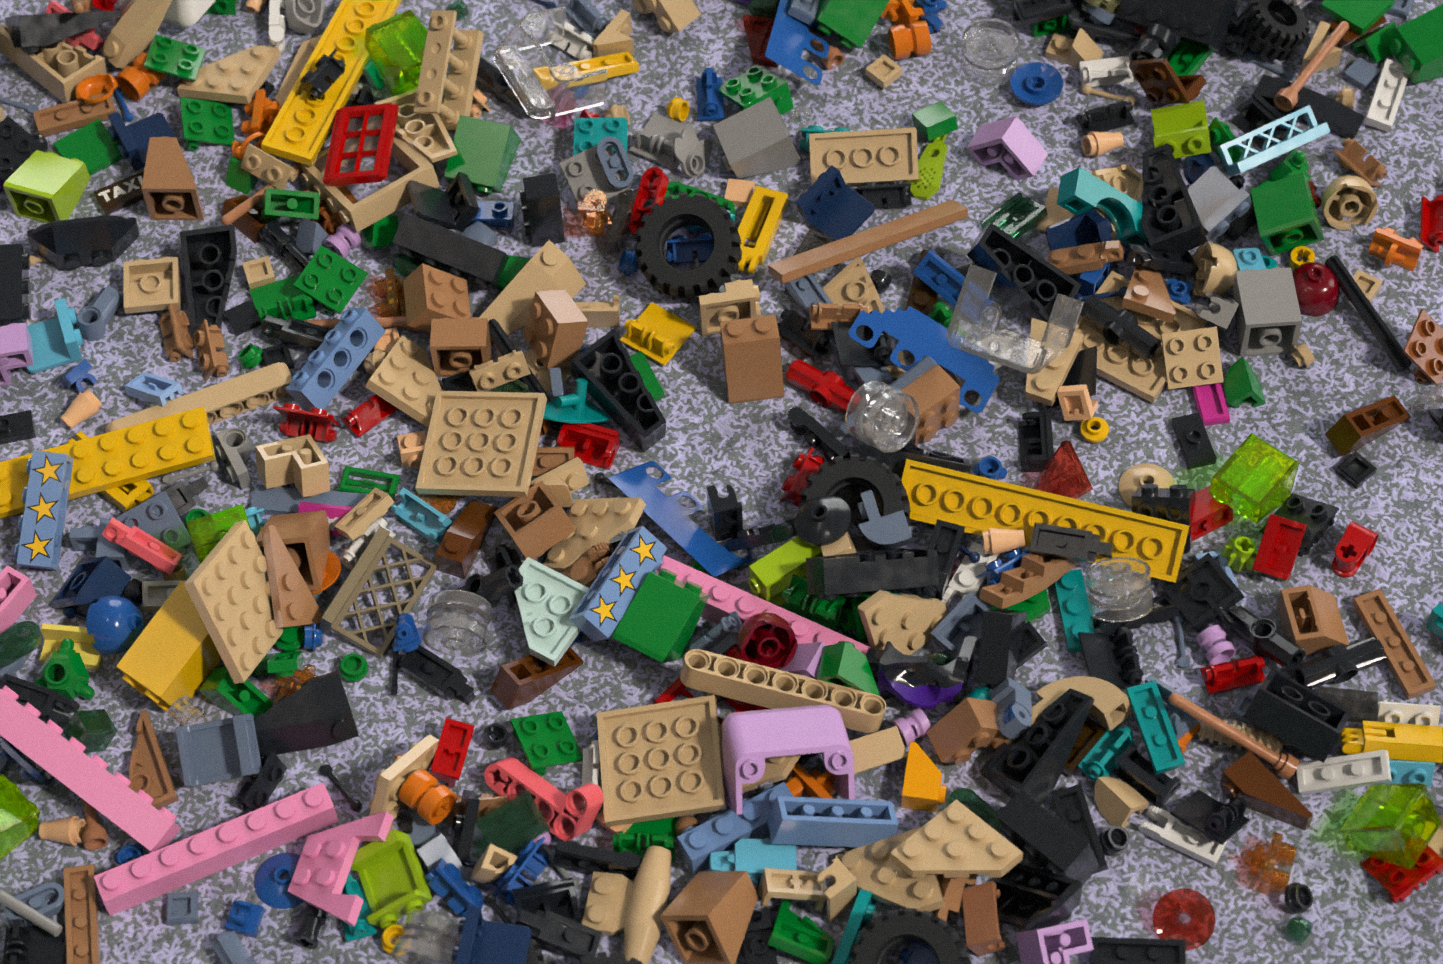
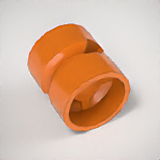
[888,20,931,60]
[115,52,166,102]
[398,769,457,825]

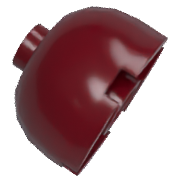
[1292,262,1340,317]
[736,612,798,668]

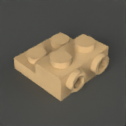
[123,256,182,314]
[699,279,761,336]

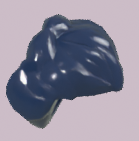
[1183,153,1217,185]

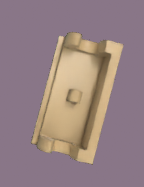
[575,295,620,328]
[849,726,908,775]
[817,857,857,923]
[757,868,827,911]

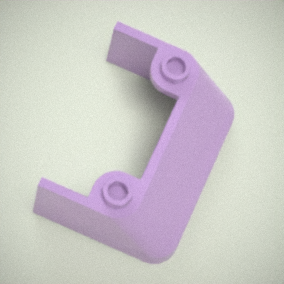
[722,704,855,815]

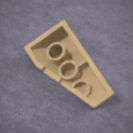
[101,0,172,68]
[374,88,458,163]
[479,240,586,343]

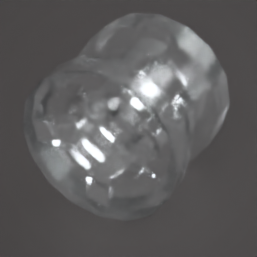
[167,695,206,727]

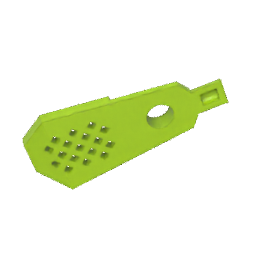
[906,134,948,201]

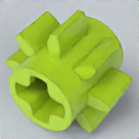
[1221,536,1258,572]

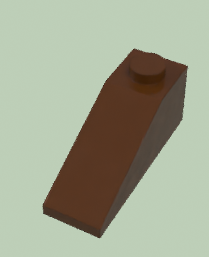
[1325,395,1411,457]
[435,500,499,579]
[490,647,584,710]
[1220,751,1313,830]

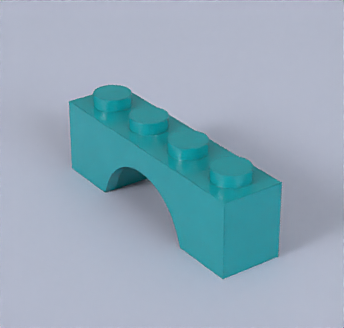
[1057,167,1149,246]

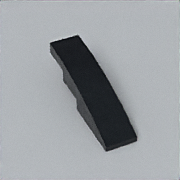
[1252,74,1365,139]

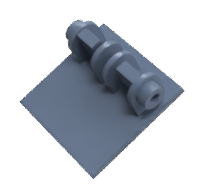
[116,491,193,568]

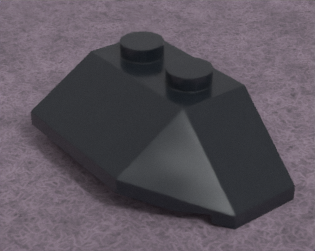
[27,215,139,269]
[989,863,1083,931]

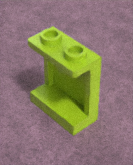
[1151,100,1211,159]
[350,829,433,928]

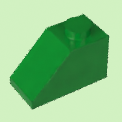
[260,188,320,223]
[817,641,879,696]
[199,666,273,717]

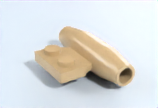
[582,846,671,964]

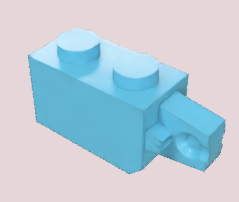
[709,838,797,888]

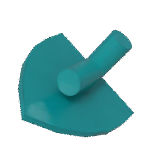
[543,378,610,424]

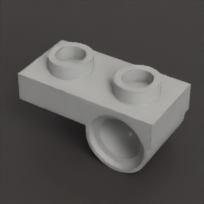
[215,428,252,489]

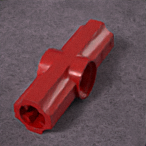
[786,359,868,417]

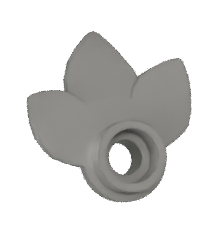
[673,124,712,178]

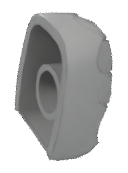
[285,0,325,34]

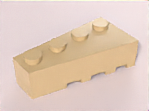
[0,23,106,103]

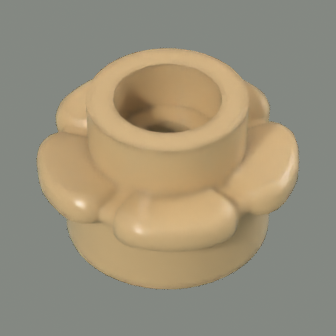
[1336,85,1355,109]
[1290,342,1315,369]

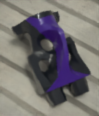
[866,636,977,710]

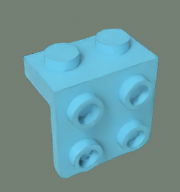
[26,298,84,373]

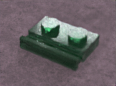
[981,192,1048,240]
[476,790,551,853]

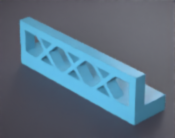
[1217,105,1331,177]

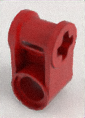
[1332,521,1379,578]

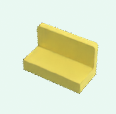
[40,624,102,670]

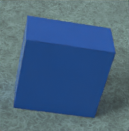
[1077,262,1110,296]

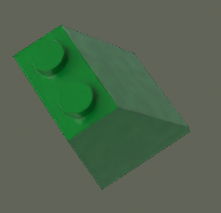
[813,0,890,50]
[1387,4,1443,83]
[444,115,521,195]
[1251,172,1325,256]
[612,568,710,663]

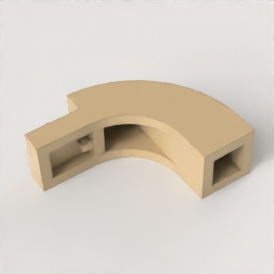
[1029,676,1133,731]

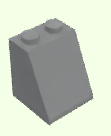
[713,97,803,179]
[1233,267,1302,357]

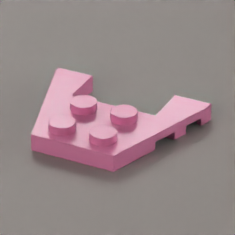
[288,811,394,926]

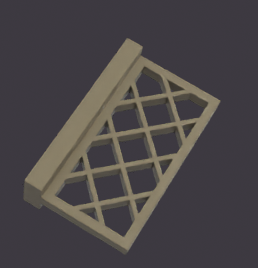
[319,526,438,659]

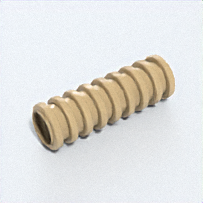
[1198,717,1283,754]

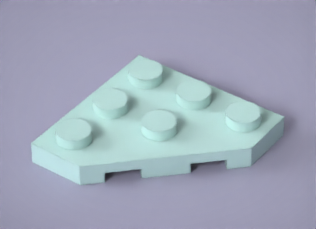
[514,557,589,667]

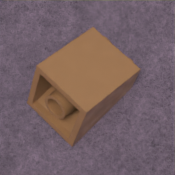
[141,136,205,221]
[720,315,784,404]
[255,510,332,591]
[660,871,758,964]

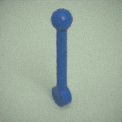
[114,88,134,122]

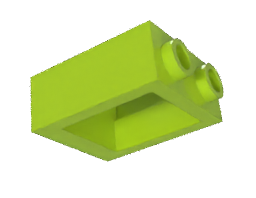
[748,536,823,607]

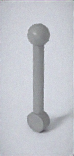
[162,461,220,485]

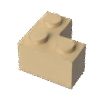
[632,0,701,34]
[256,434,330,497]

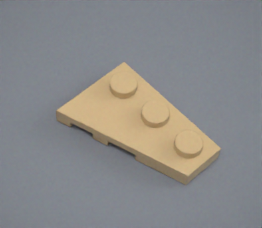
[822,256,889,335]
[1025,318,1084,407]

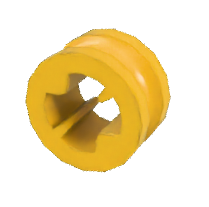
[1289,246,1315,270]

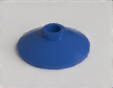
[1010,62,1063,105]
[255,853,304,909]

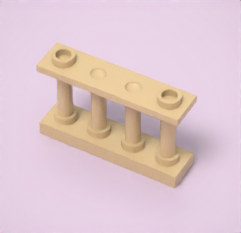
[413,10,484,133]

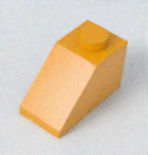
[901,742,947,813]

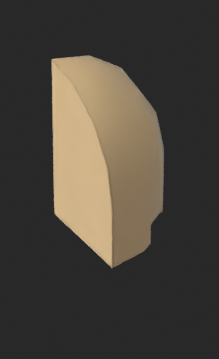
[1094,776,1149,828]
[470,843,518,883]

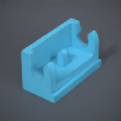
[391,487,454,547]

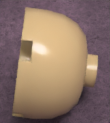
[1321,175,1378,230]
[1191,242,1239,298]

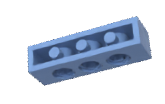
[286,307,386,412]

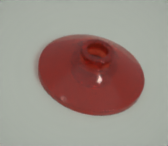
[1153,888,1216,951]

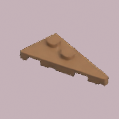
[1121,264,1176,323]
[261,525,323,629]
[128,709,179,809]

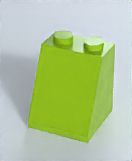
[3,150,90,223]

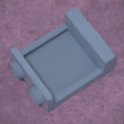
[173,714,262,787]

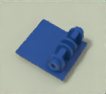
[493,836,548,906]

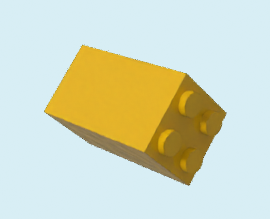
[116,581,222,713]

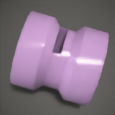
[323,223,362,259]
[1196,625,1236,665]
[891,708,931,748]

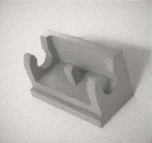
[1193,292,1239,329]

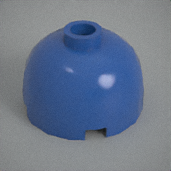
[86,596,143,655]

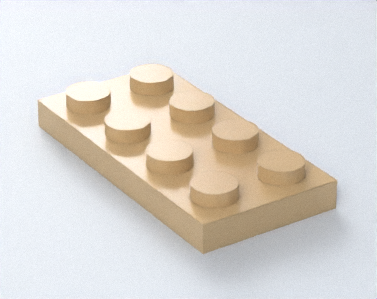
[809,127,919,186]

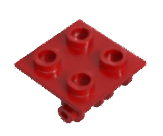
[273,403,341,443]
[1360,827,1443,904]

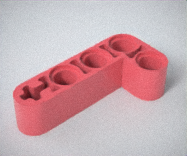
[484,757,604,841]

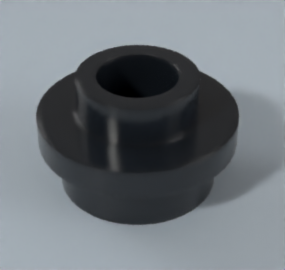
[1099,825,1129,856]
[1284,882,1313,914]

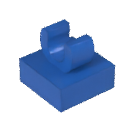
[60,359,97,394]
[225,900,265,938]

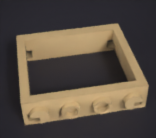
[300,118,440,232]

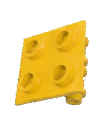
[620,302,697,366]

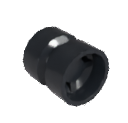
[1129,24,1177,62]

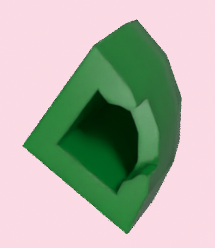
[1350,21,1396,63]
[362,214,399,249]
[1224,357,1266,408]

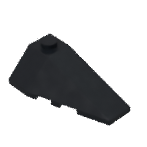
[5,11,122,53]
[1142,143,1208,253]
[180,224,238,337]
[852,431,971,479]
[253,670,359,757]
[979,688,1095,805]

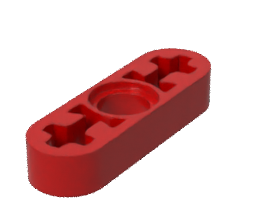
[629,167,669,236]

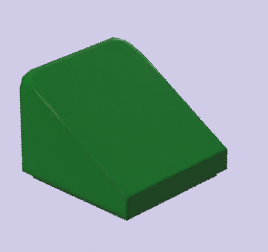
[226,157,258,195]

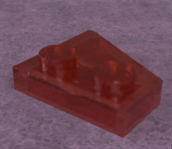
[742,14,779,68]
[1032,440,1093,499]

